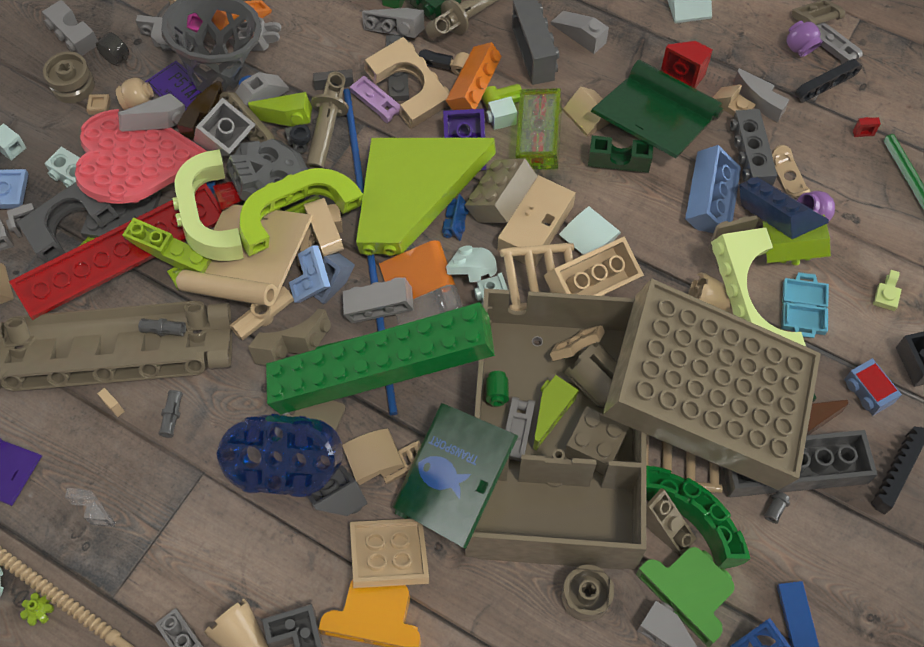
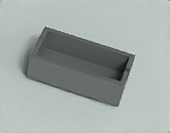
[512,0,559,85]

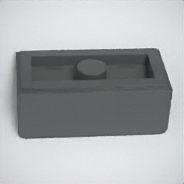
[313,69,354,90]

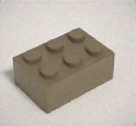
[465,158,537,223]

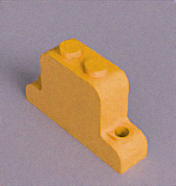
[319,579,421,647]

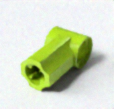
[482,84,523,111]

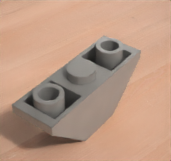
[234,72,289,114]

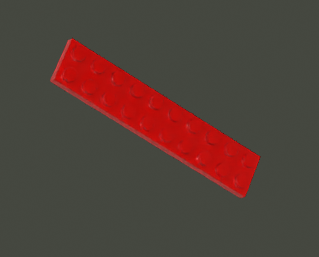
[9,183,223,320]

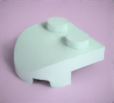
[446,246,497,282]

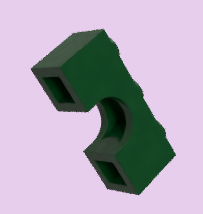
[588,135,653,173]

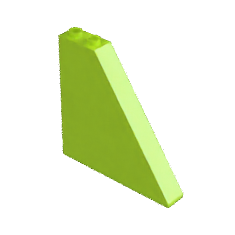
[356,138,496,256]

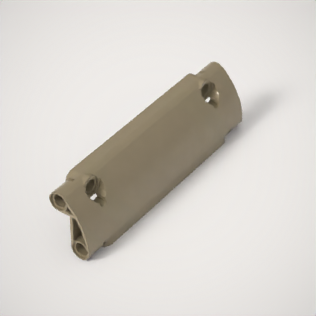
[0,301,232,391]

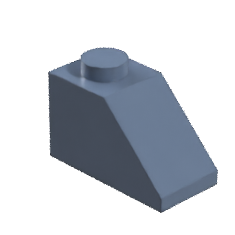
[314,253,355,304]

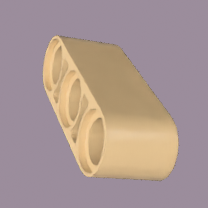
[303,198,344,257]

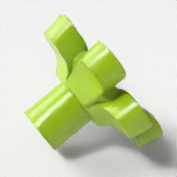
[20,593,54,626]

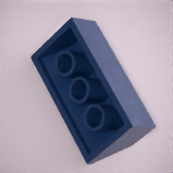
[739,177,829,239]

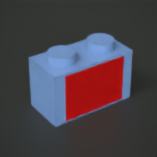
[844,358,902,416]

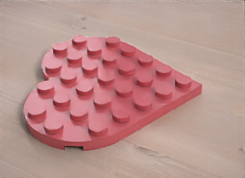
[75,109,207,204]

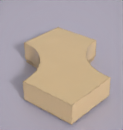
[550,325,605,361]

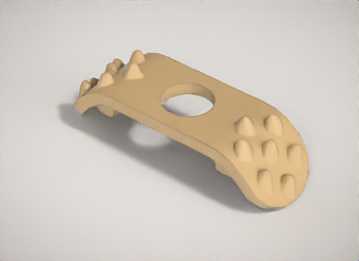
[772,145,810,198]

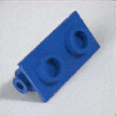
[442,194,469,241]

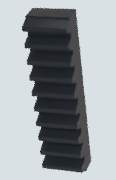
[871,426,924,515]

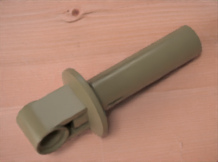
[426,0,498,39]
[306,71,349,169]

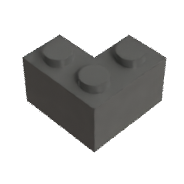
[262,604,324,647]

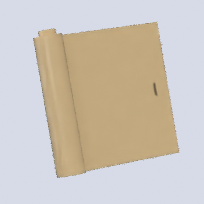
[176,205,313,306]

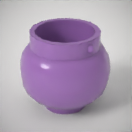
[786,21,823,57]
[798,191,835,221]

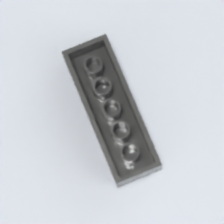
[722,430,878,498]

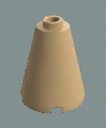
[688,272,733,314]
[204,599,269,647]

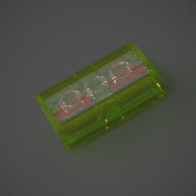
[515,88,562,169]

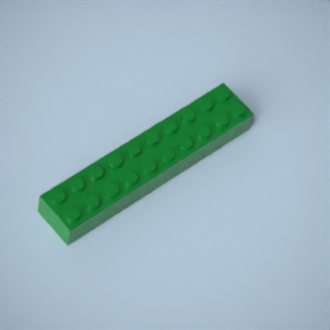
[266,302,495,415]

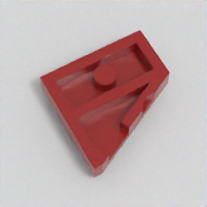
[213,181,242,210]

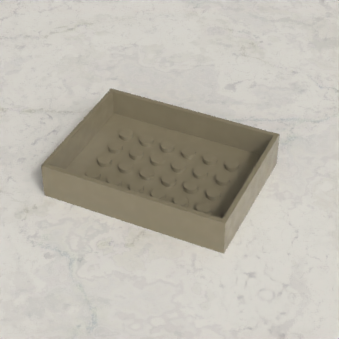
[603,278,821,490]

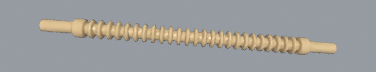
[0,546,134,647]

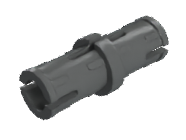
[138,318,186,336]
[158,390,183,438]

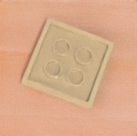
[350,519,429,588]

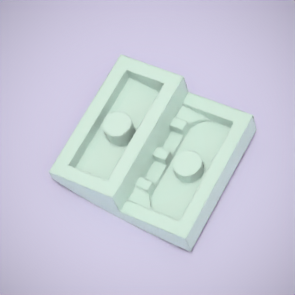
[559,206,621,255]

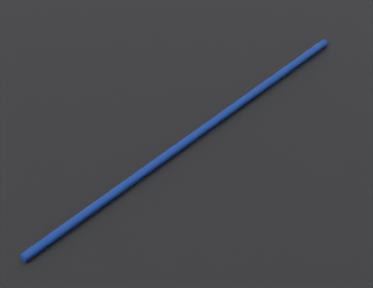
[343,89,398,416]

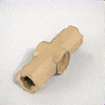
[230,286,294,341]

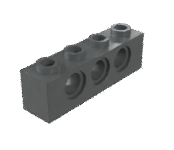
[730,109,777,185]

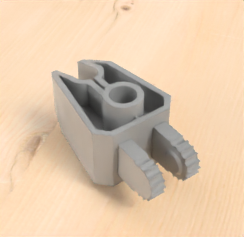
[228,17,281,51]

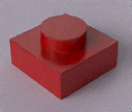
[853,117,881,137]

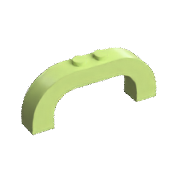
[173,149,244,261]

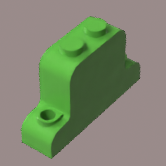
[636,547,735,647]

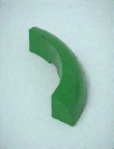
[646,465,750,569]

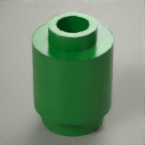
[486,371,509,407]

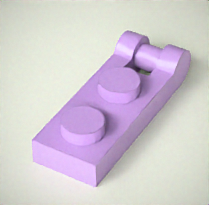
[350,76,400,123]

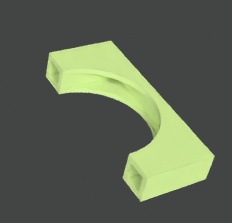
[711,227,806,346]

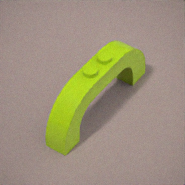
[239,168,363,256]

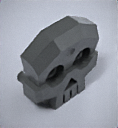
[226,139,308,203]

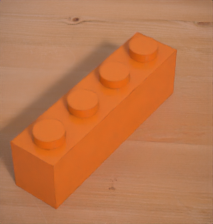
[446,42,502,110]

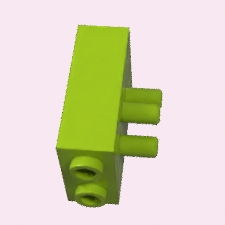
[762,215,831,266]

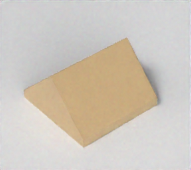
[563,86,610,137]

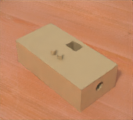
[497,175,576,268]

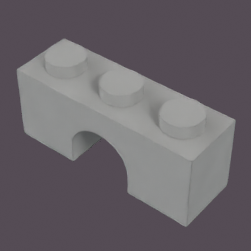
[42,0,99,56]

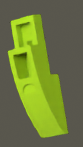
[122,218,212,273]

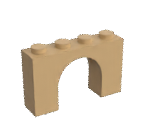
[364,37,450,129]

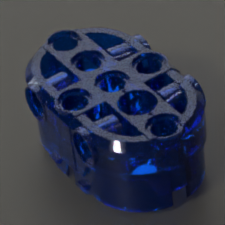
[216,414,343,497]

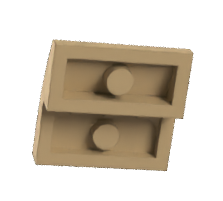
[342,428,404,485]

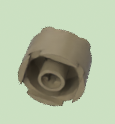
[562,565,614,622]

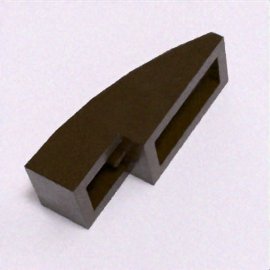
[177,81,224,139]

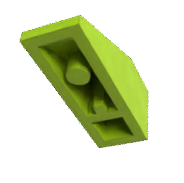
[248,92,312,127]
[533,375,579,451]

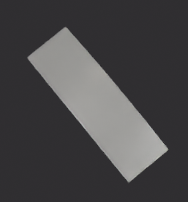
[733,68,790,123]

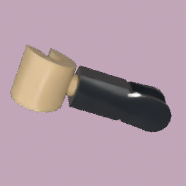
[419,49,469,76]

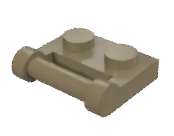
[792,0,845,25]

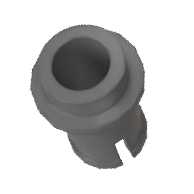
[764,491,790,524]

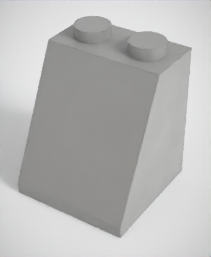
[194,98,256,156]

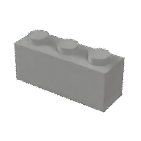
[343,277,414,323]

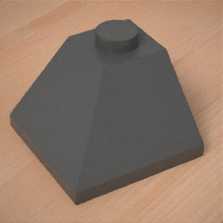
[302,465,368,516]

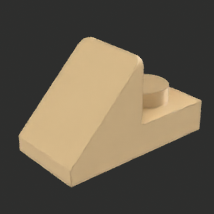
[713,85,756,116]

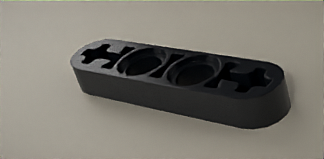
[795,59,862,102]

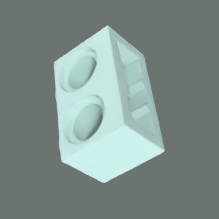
[44,146,80,188]

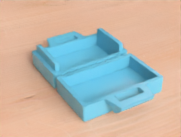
[781,272,829,338]

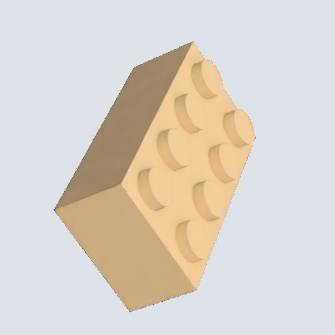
[543,236,644,296]

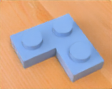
[289,246,331,303]

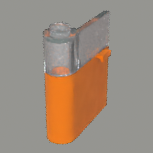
[379,240,463,325]

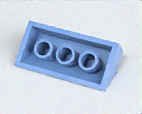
[685,145,741,233]

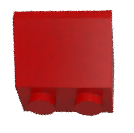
[661,41,713,88]

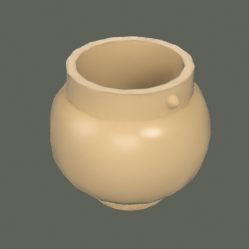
[116,78,154,110]

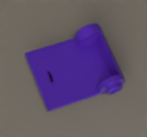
[0,439,42,506]

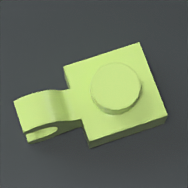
[873,270,902,311]

